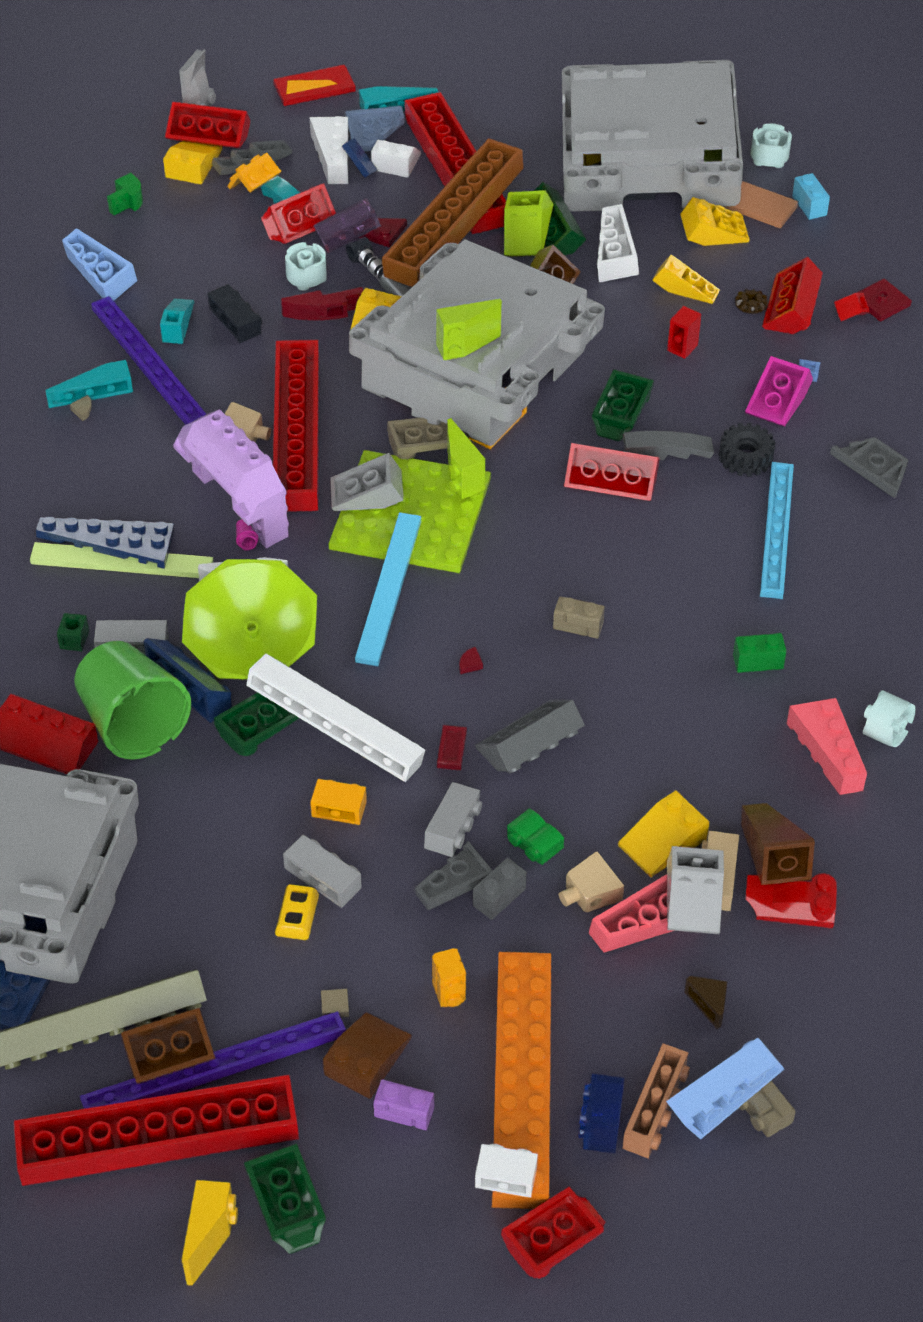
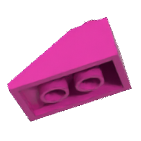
[745,356,813,427]

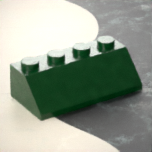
[534,182,587,255]

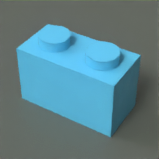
[792,173,830,220]

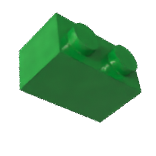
[733,633,787,673]

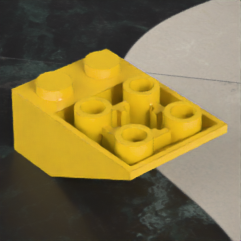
[680,197,750,246]

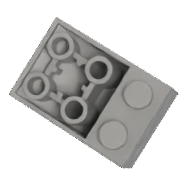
[667,846,724,934]

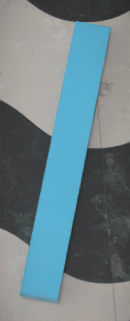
[760,462,794,599]
[355,513,421,666]

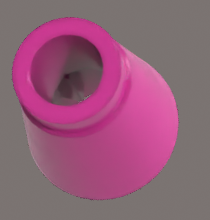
[236,519,258,550]

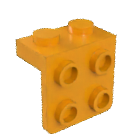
[228,153,281,193]

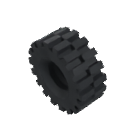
[719,423,775,477]

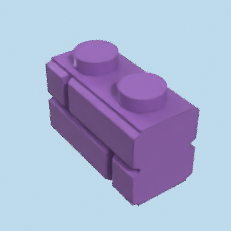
[374,1080,434,1131]

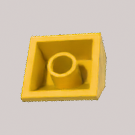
[351,288,401,329]

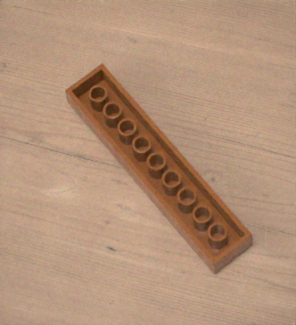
[382,138,524,287]

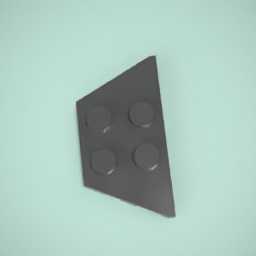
[830,437,908,498]

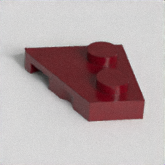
[354,218,407,247]

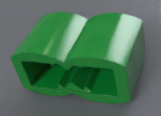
[507,809,564,865]

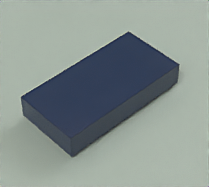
[342,138,378,178]

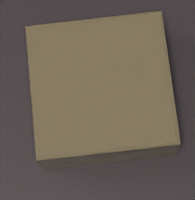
[321,989,349,1017]

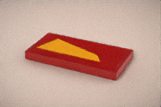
[273,65,356,106]

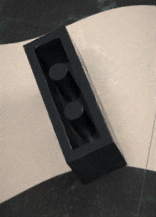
[207,284,262,343]

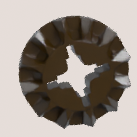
[735,289,768,314]

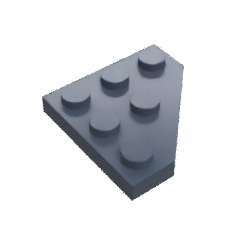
[345,106,404,152]

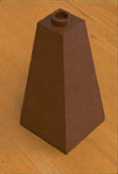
[741,803,815,885]

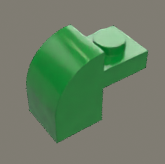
[107,173,143,216]

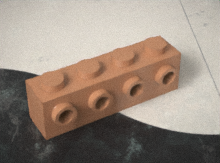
[623,1043,690,1159]

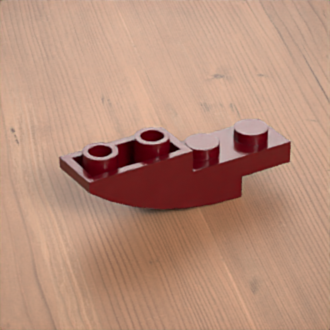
[281,287,364,321]

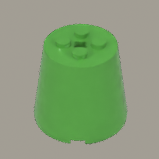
[74,641,191,759]

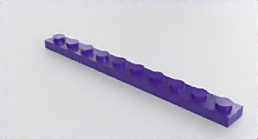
[91,296,206,425]
[80,1011,346,1109]

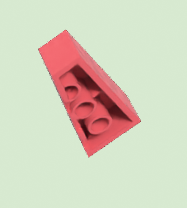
[787,698,867,795]
[589,874,673,953]

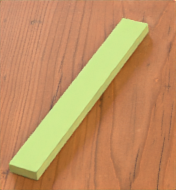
[30,542,214,578]

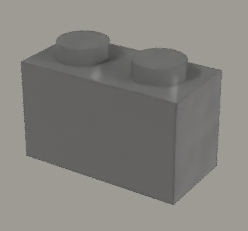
[473,857,527,920]

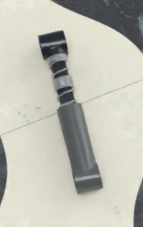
[346,237,411,297]

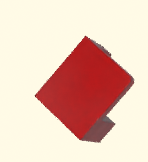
[834,293,870,321]

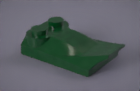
[592,369,654,442]
[214,692,299,756]
[244,1144,326,1254]

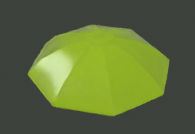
[182,559,317,679]

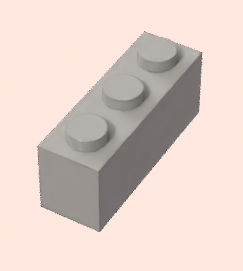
[94,620,169,655]
[424,782,482,857]
[283,835,362,908]

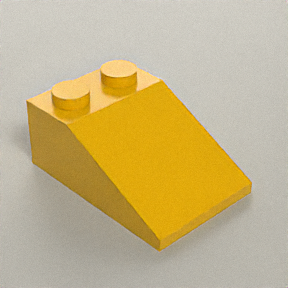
[163,141,222,185]
[618,790,709,877]
[182,1180,238,1285]

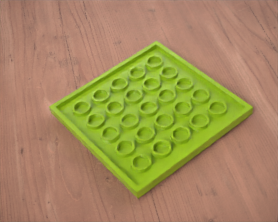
[329,450,491,573]

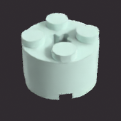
[751,124,792,168]
[285,242,327,291]
[863,690,915,747]

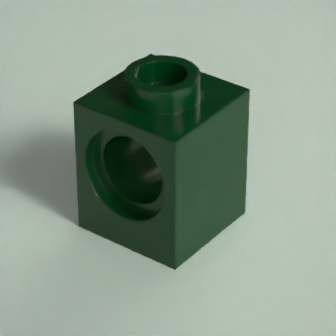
[57,613,89,652]

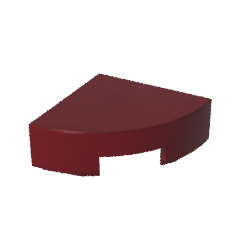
[459,647,483,674]

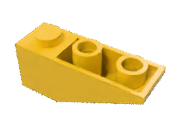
[652,255,720,304]

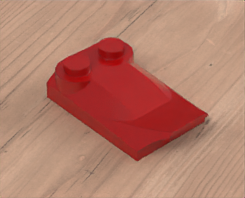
[261,183,339,244]
[745,873,837,928]
[501,1187,606,1278]

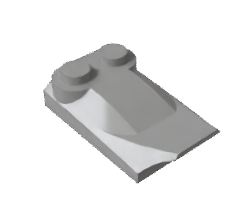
[179,49,216,106]

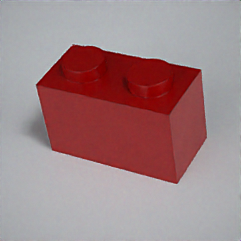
[667,306,701,359]

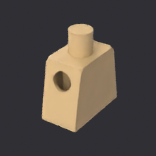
[225,402,271,442]
[559,852,624,912]

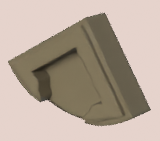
[70,395,92,421]

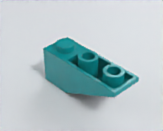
[160,299,195,344]

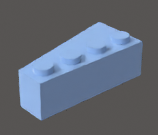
[62,228,137,301]
[666,1038,784,1139]

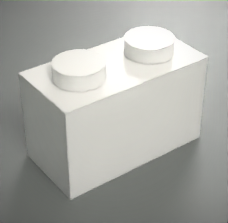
[475,1144,538,1198]

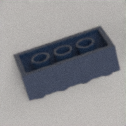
[144,638,232,723]

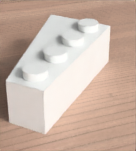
[310,116,349,184]
[597,204,639,282]

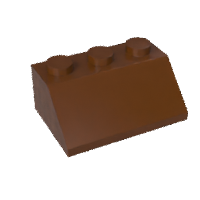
[121,1008,215,1084]

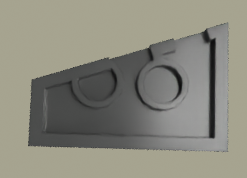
[415,841,492,910]

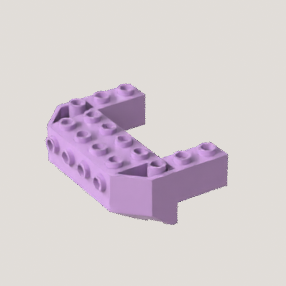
[173,409,289,548]

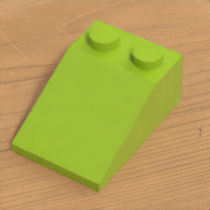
[436,299,502,360]
[447,418,485,500]

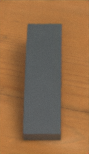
[212,140,292,175]
[622,431,714,461]

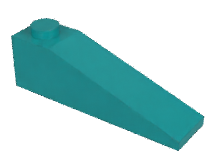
[359,86,438,112]
[45,360,133,408]

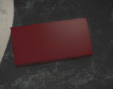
[437,725,467,771]

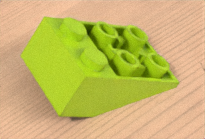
[504,190,553,257]

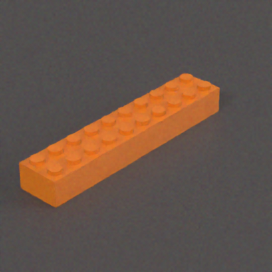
[492,952,551,1209]

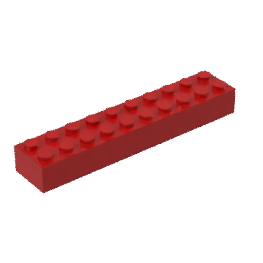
[405,92,506,234]
[273,340,319,512]
[14,1075,299,1186]

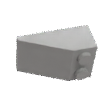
[331,453,404,511]

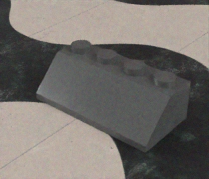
[475,700,584,773]

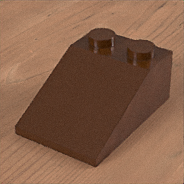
[323,1012,412,1099]

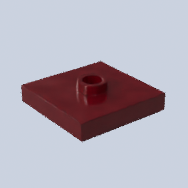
[856,278,912,322]

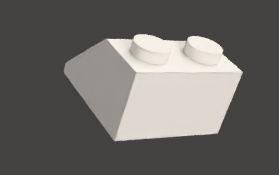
[371,140,421,177]

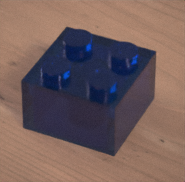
[578,1074,625,1154]

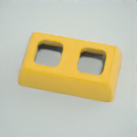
[275,884,319,940]

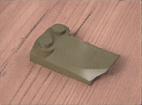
[387,418,463,459]

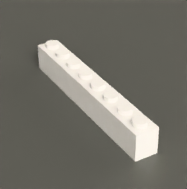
[246,654,425,782]

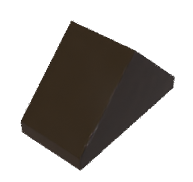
[684,976,728,1030]

